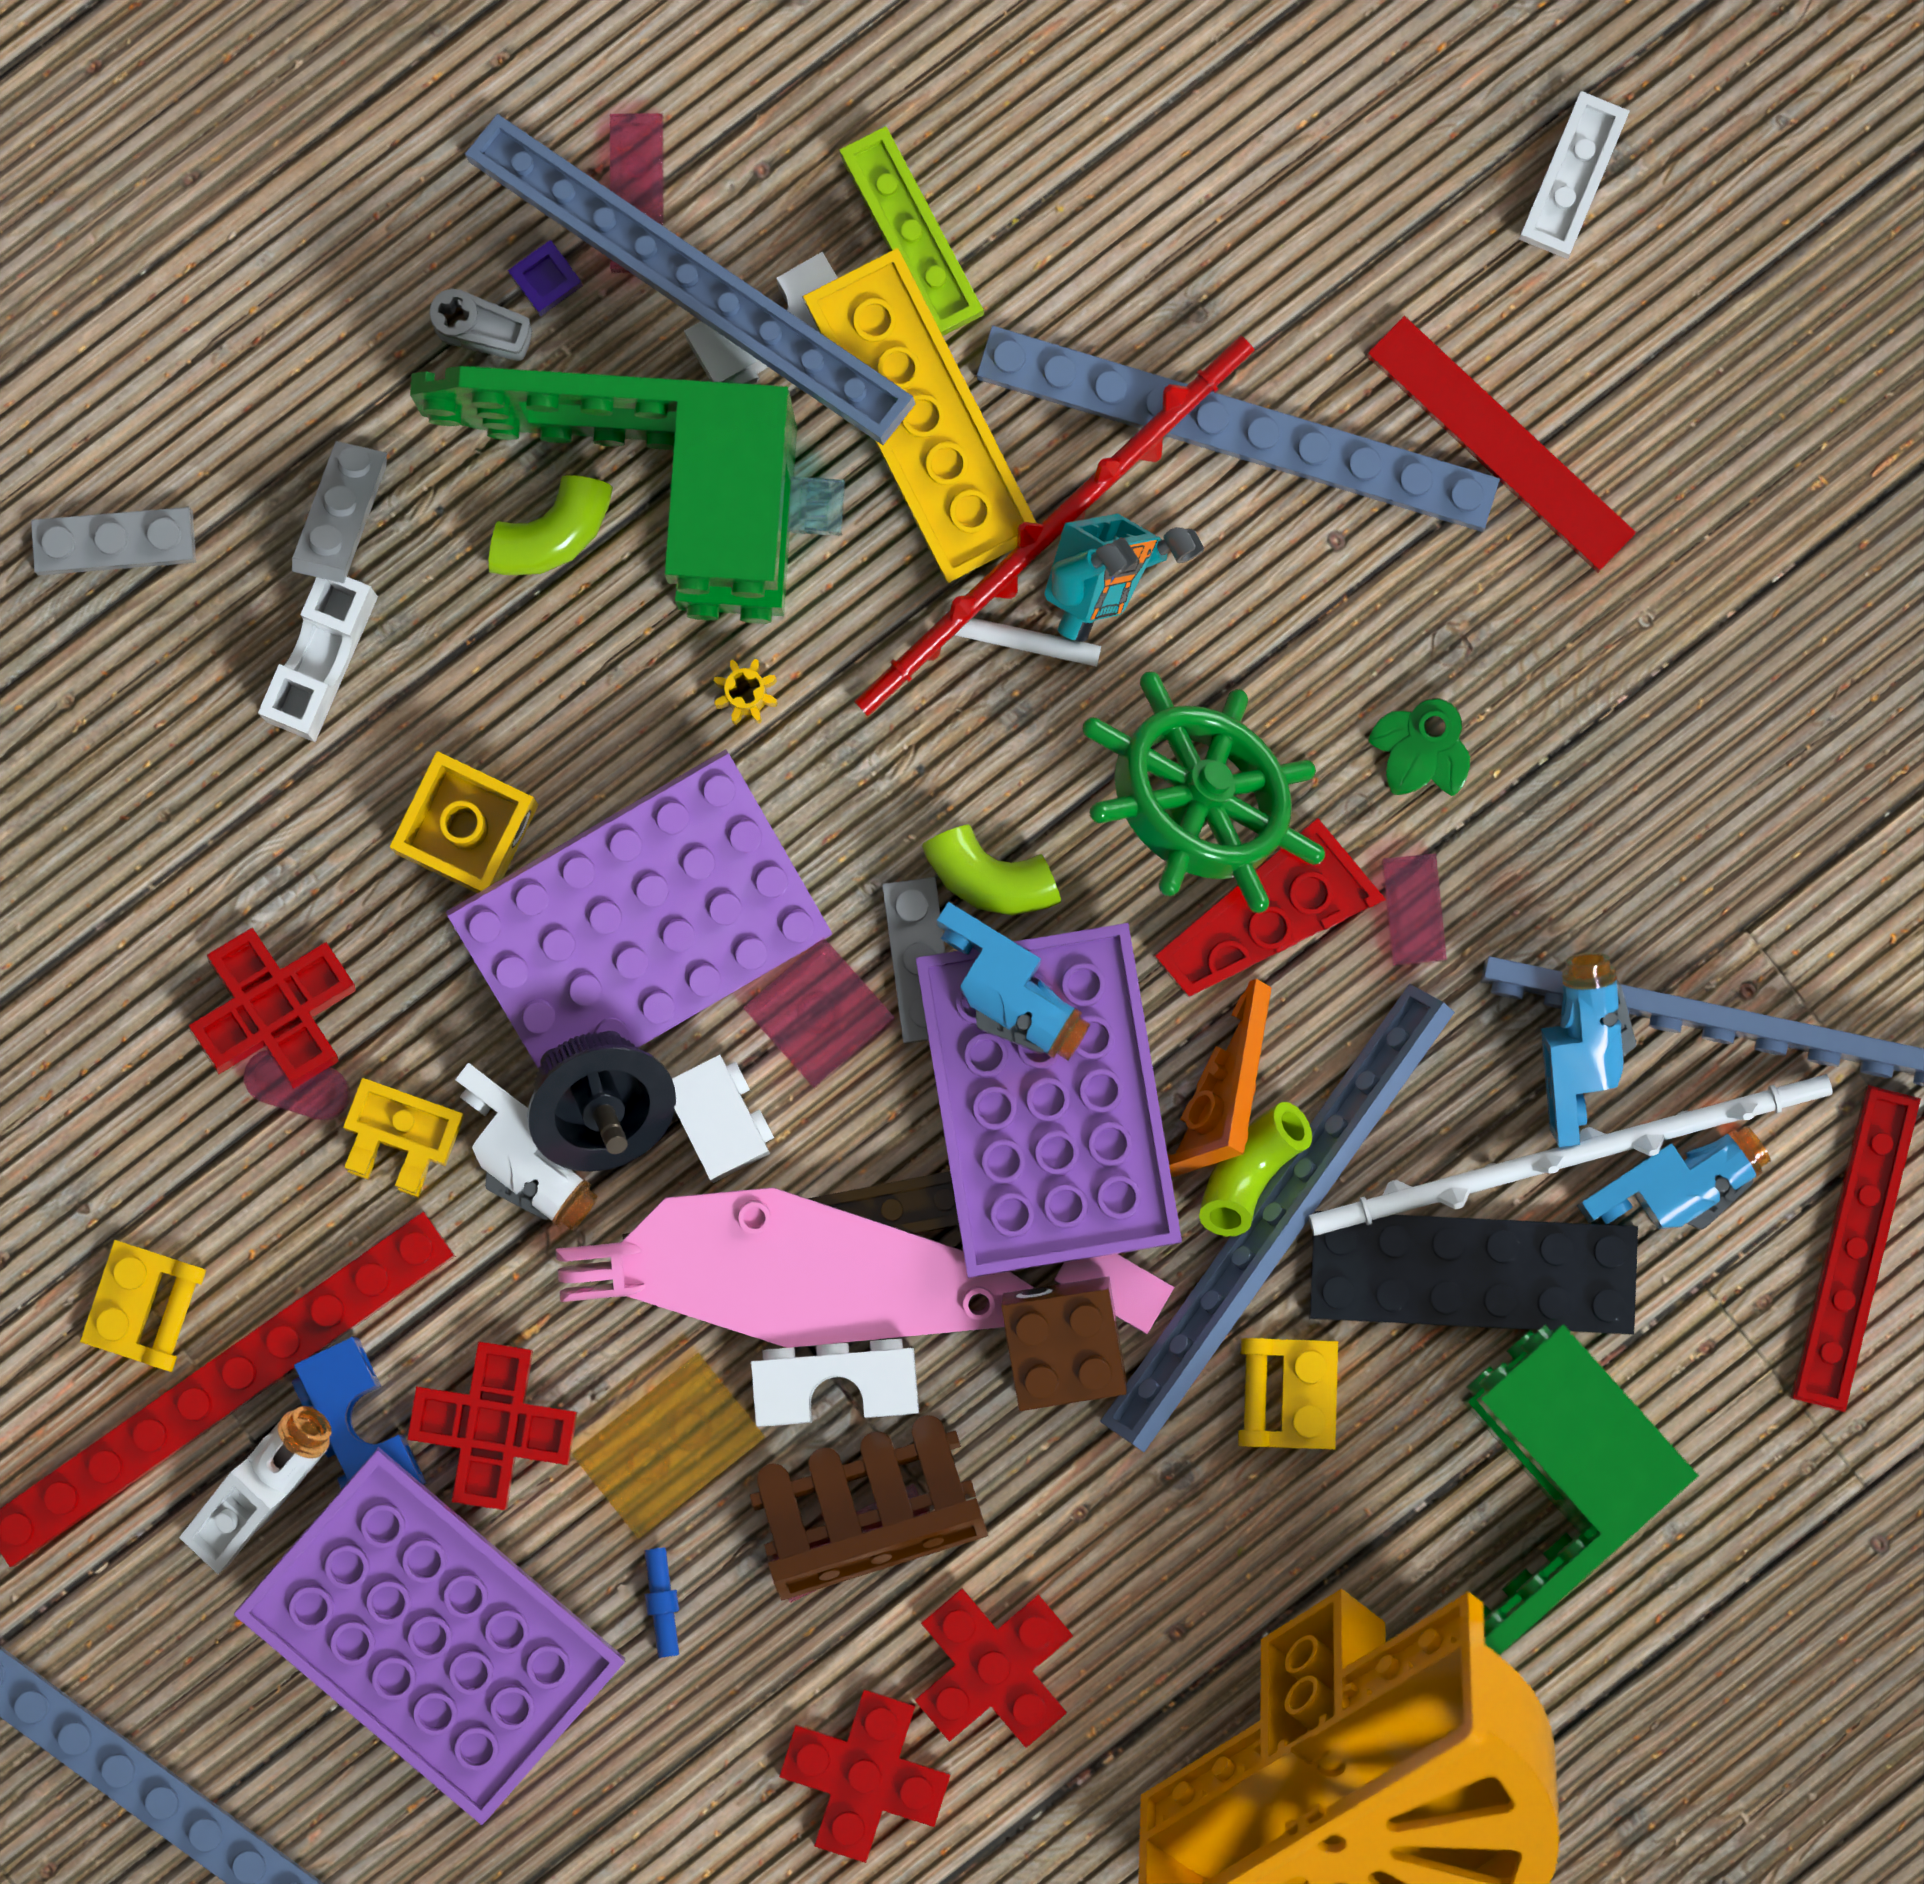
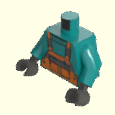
[1044,513,1204,642]

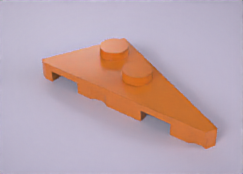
[1167,979,1272,1177]

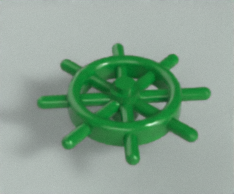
[1082,671,1325,913]

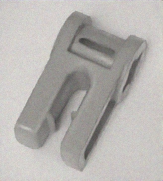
[429,289,532,361]

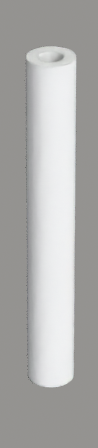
[945,612,1101,667]

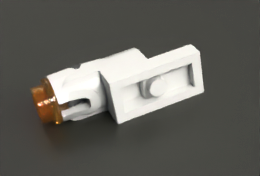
[455,1063,599,1231]
[179,1406,332,1574]

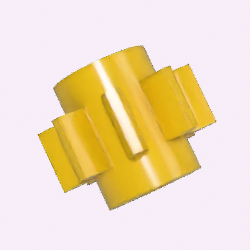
[713,659,778,725]

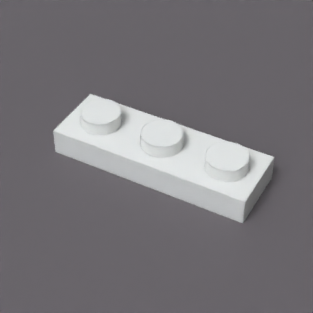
[1519,91,1630,259]

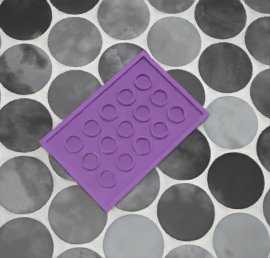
[446,749,832,1067]
[916,923,1182,1278]
[234,1447,625,1825]

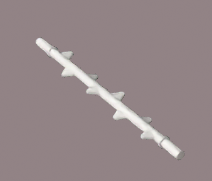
[1309,1074,1832,1236]

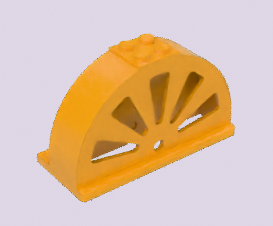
[1138,1589,1559,1884]

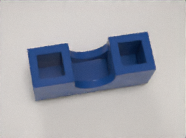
[292,1337,427,1489]

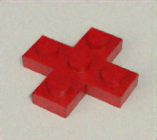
[188,927,356,1089]
[407,1341,578,1511]
[915,1588,1073,1748]
[779,1689,951,1863]

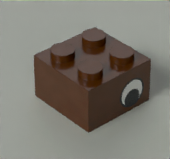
[1001,1276,1127,1411]

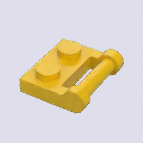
[80,1240,207,1372]
[1238,1338,1338,1450]

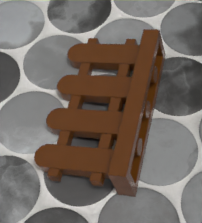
[749,1415,988,1601]

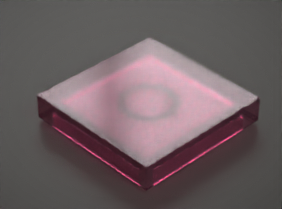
[743,937,895,1089]

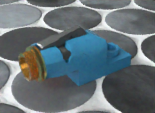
[937,902,1091,1061]
[1541,952,1636,1147]
[1577,1126,1771,1230]

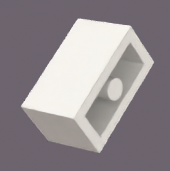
[672,1055,774,1183]

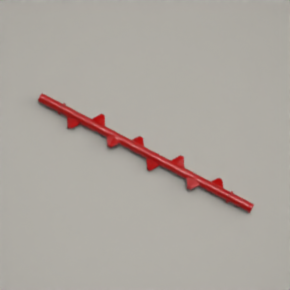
[853,335,1255,716]

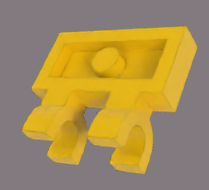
[343,1078,464,1198]

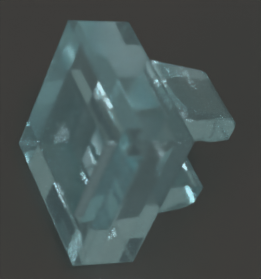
[788,477,845,536]

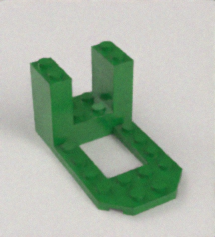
[410,366,797,624]
[1464,1324,1699,1656]

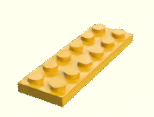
[802,248,1037,583]

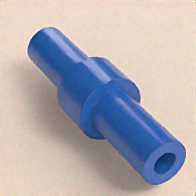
[644,1547,680,1658]

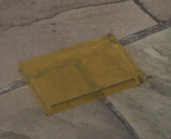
[572,1353,766,1539]

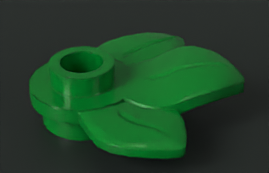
[1368,698,1470,796]

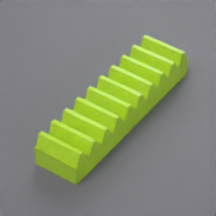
[839,126,984,336]

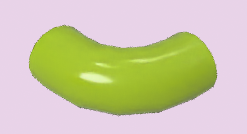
[488,475,613,575]
[922,825,1062,916]
[1199,1102,1312,1236]

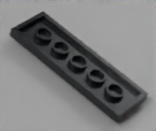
[1309,1211,1638,1335]

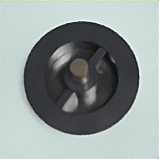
[527,1031,676,1172]

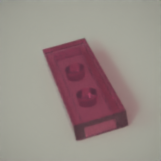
[610,113,664,273]

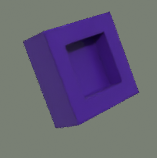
[508,240,583,317]

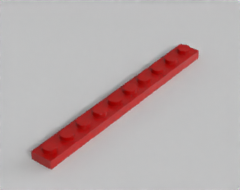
[0,1211,456,1567]

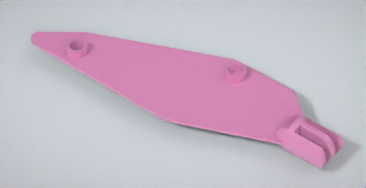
[556,1187,1034,1348]

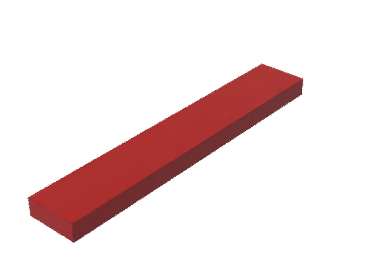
[1367,315,1636,573]
[1790,1085,1921,1412]

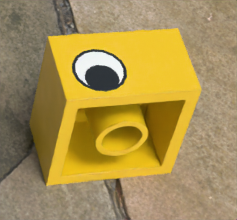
[389,751,539,893]

